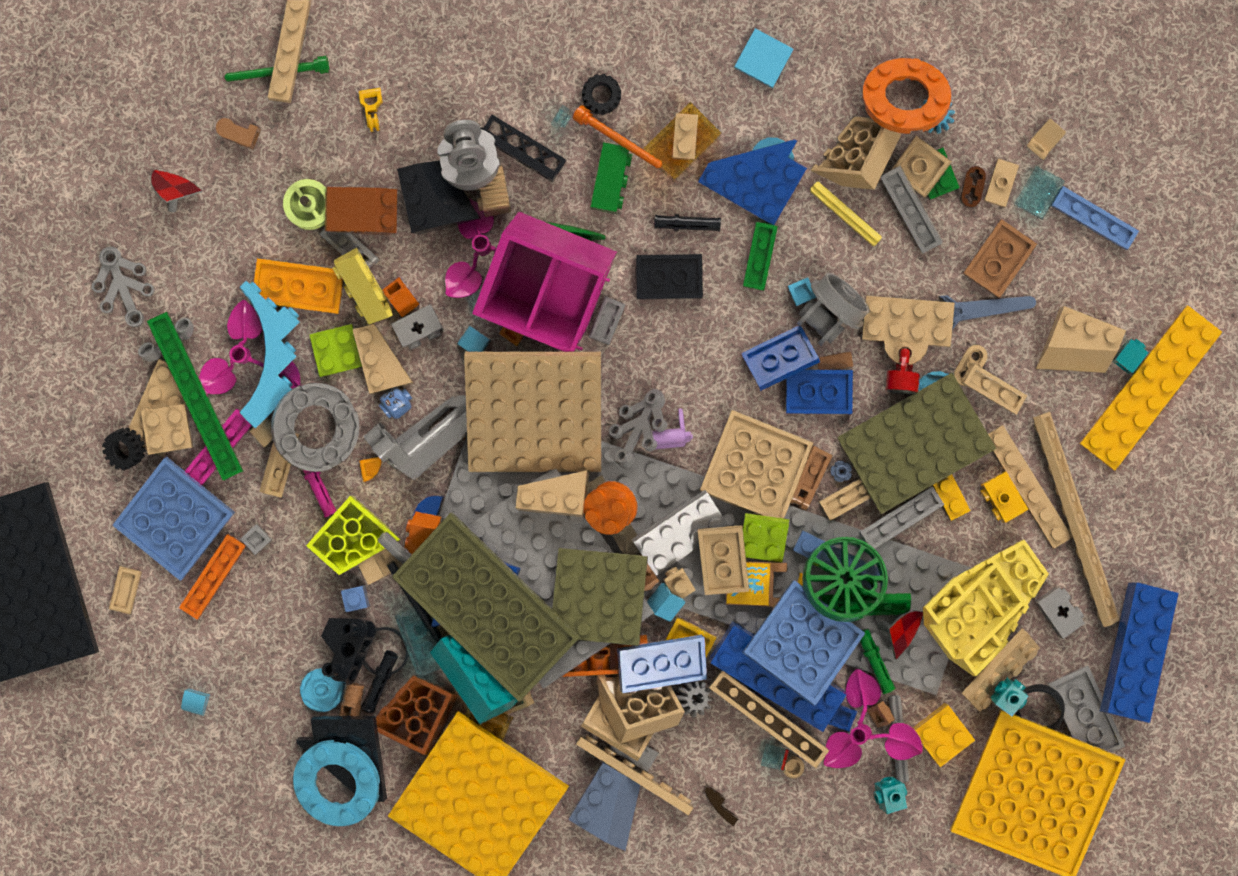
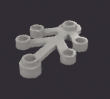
[92,247,155,327]
[609,389,667,469]

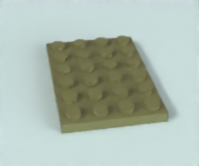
[837,373,996,514]

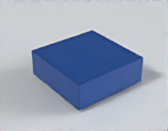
[829,705,857,732]

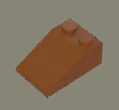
[325,187,397,235]

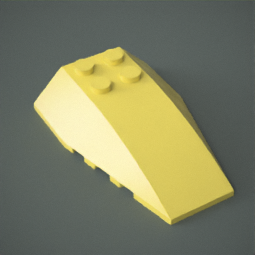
[923,540,1049,676]

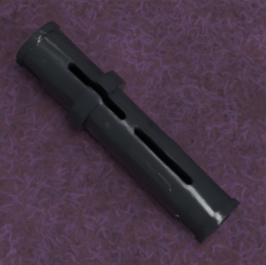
[654,214,721,232]
[361,650,398,713]

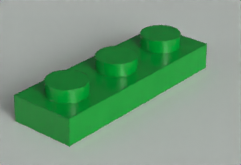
[742,222,778,291]

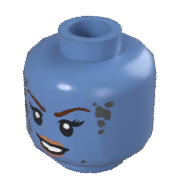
[379,387,412,419]

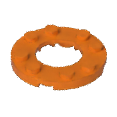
[862,58,951,134]

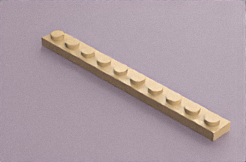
[1033,412,1120,627]

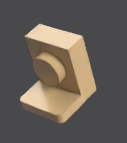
[663,566,696,599]

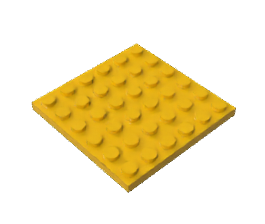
[950,709,1125,876]
[388,711,569,876]

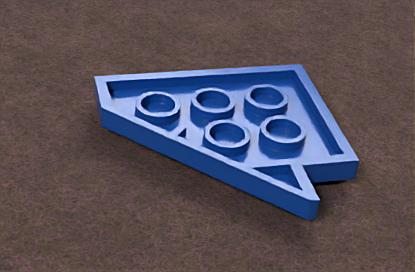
[698,139,807,225]

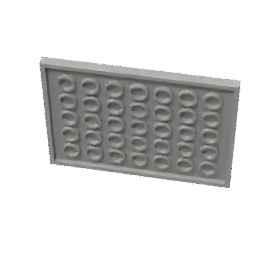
[467,469,655,689]

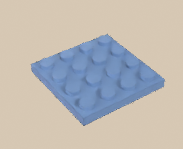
[112,457,235,581]
[742,580,865,706]

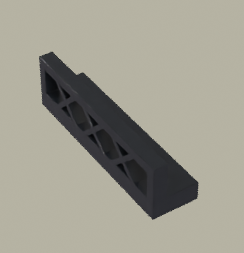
[481,115,567,183]

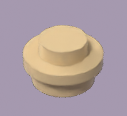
[783,756,804,778]

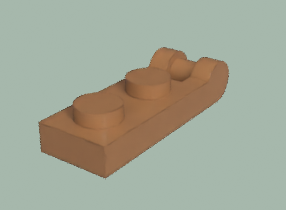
[790,446,833,510]

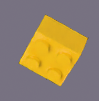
[913,703,975,767]

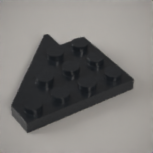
[296,716,387,802]

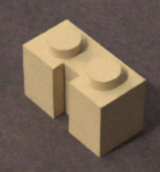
[358,548,403,585]

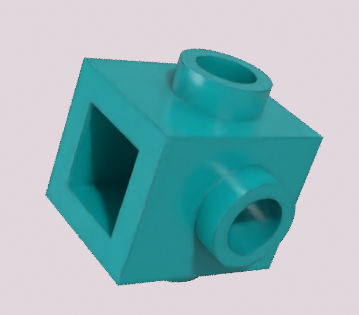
[990,677,1029,716]
[873,777,907,814]

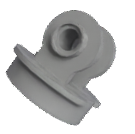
[437,120,500,190]
[797,273,869,346]

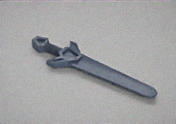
[939,295,1036,330]

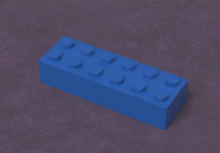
[1100,582,1179,723]
[709,621,847,732]

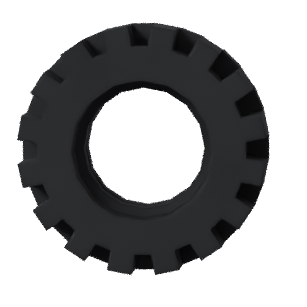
[582,74,621,115]
[102,428,146,470]

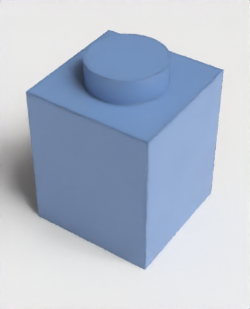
[341,585,370,612]

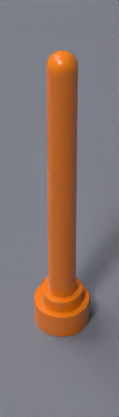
[573,105,662,168]

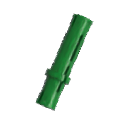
[860,628,896,694]

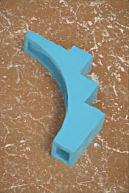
[239,281,300,428]

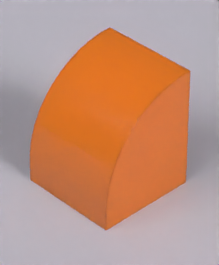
[382,277,420,317]

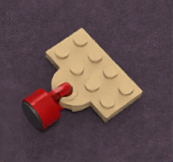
[862,296,955,395]

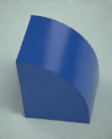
[413,496,444,516]

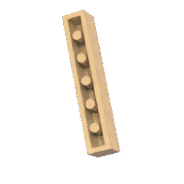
[708,669,829,768]

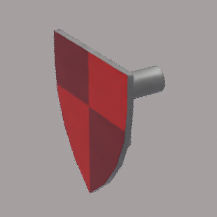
[151,170,202,212]

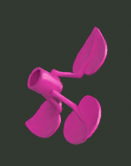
[445,198,497,298]
[199,300,301,394]
[824,669,923,768]

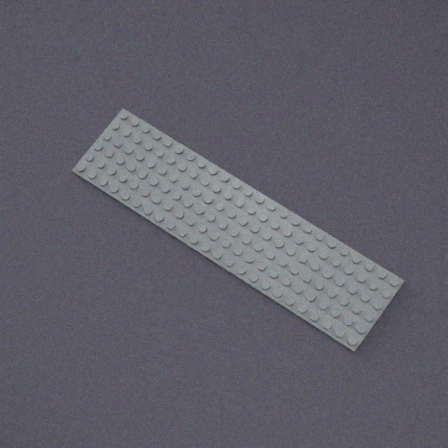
[439,436,971,695]

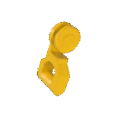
[359,88,383,132]

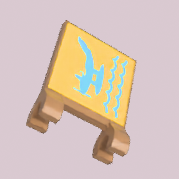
[725,561,787,607]

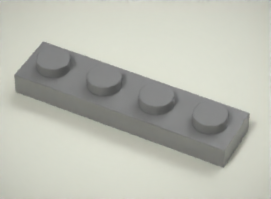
[880,165,943,253]
[859,487,945,549]

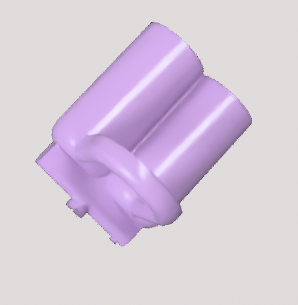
[652,408,693,450]

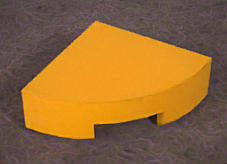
[359,457,382,482]

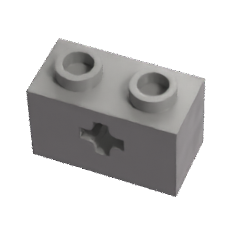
[391,304,444,350]
[1034,587,1085,639]

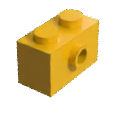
[980,471,1029,523]

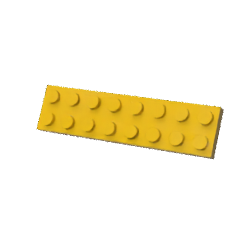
[1079,305,1222,471]

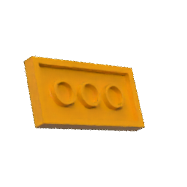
[254,258,344,314]

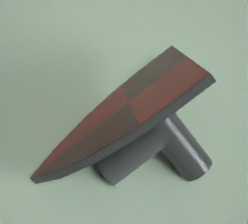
[879,610,923,660]

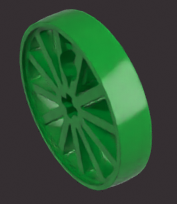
[802,537,888,622]

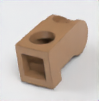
[216,118,261,150]

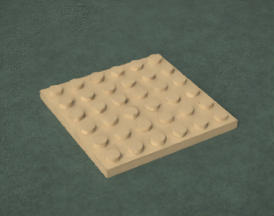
[464,352,601,472]

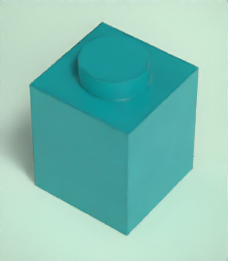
[1112,339,1149,374]

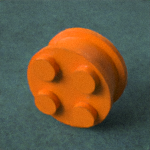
[584,481,638,535]

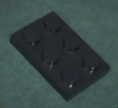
[636,254,703,300]

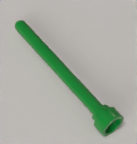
[224,55,330,82]

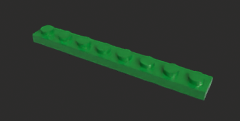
[147,312,244,481]

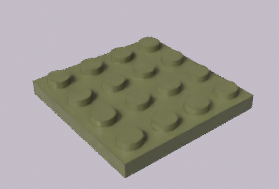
[552,548,648,646]

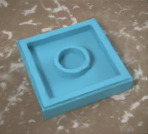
[734,28,793,89]

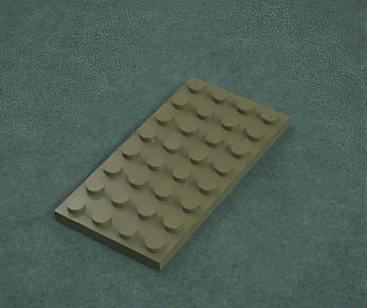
[392,512,581,702]

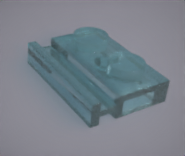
[1014,166,1065,220]

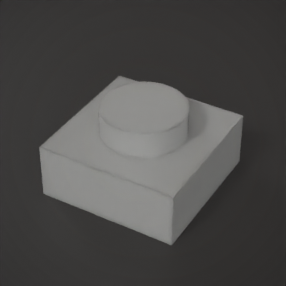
[241,524,272,555]

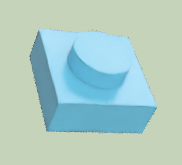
[787,277,817,307]

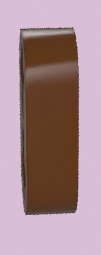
[960,166,986,208]

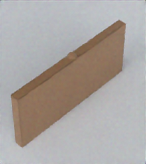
[818,352,854,370]

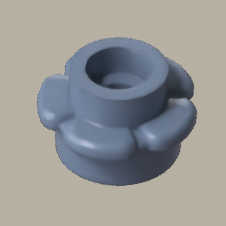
[830,461,852,482]

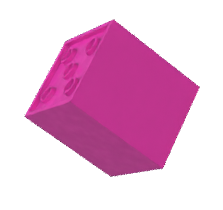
[472,212,617,352]

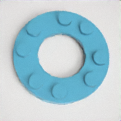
[293,740,380,826]

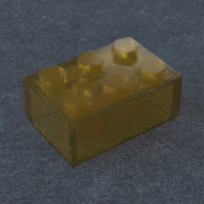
[643,102,722,183]

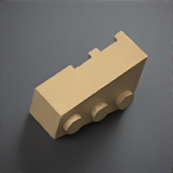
[352,324,414,394]
[515,470,589,517]

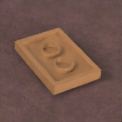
[963,219,1037,299]

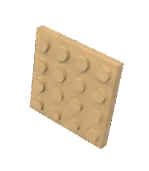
[699,410,813,518]

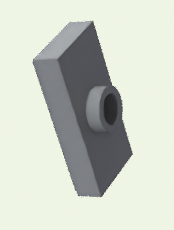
[589,296,626,345]

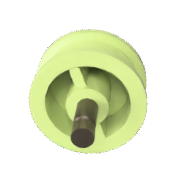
[283,179,326,230]

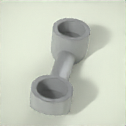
[138,318,194,362]

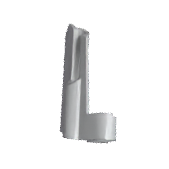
[363,395,467,480]

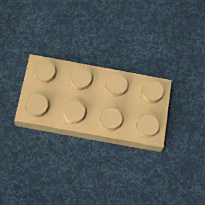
[129,359,187,457]
[962,628,1040,712]

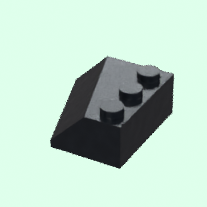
[397,160,481,235]

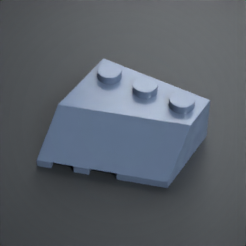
[569,761,640,851]

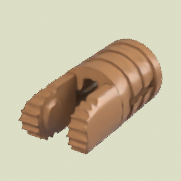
[339,683,365,716]

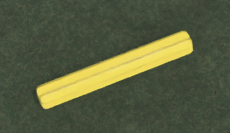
[810,182,882,246]

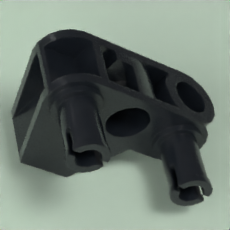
[321,618,376,685]

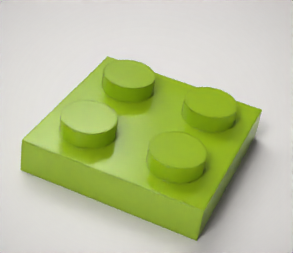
[309,324,362,377]
[743,513,789,562]

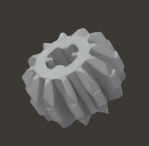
[676,681,714,717]

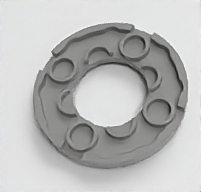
[271,383,359,472]

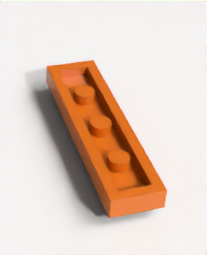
[179,534,246,620]

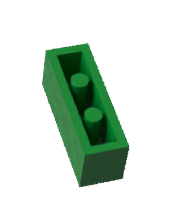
[590,142,633,214]

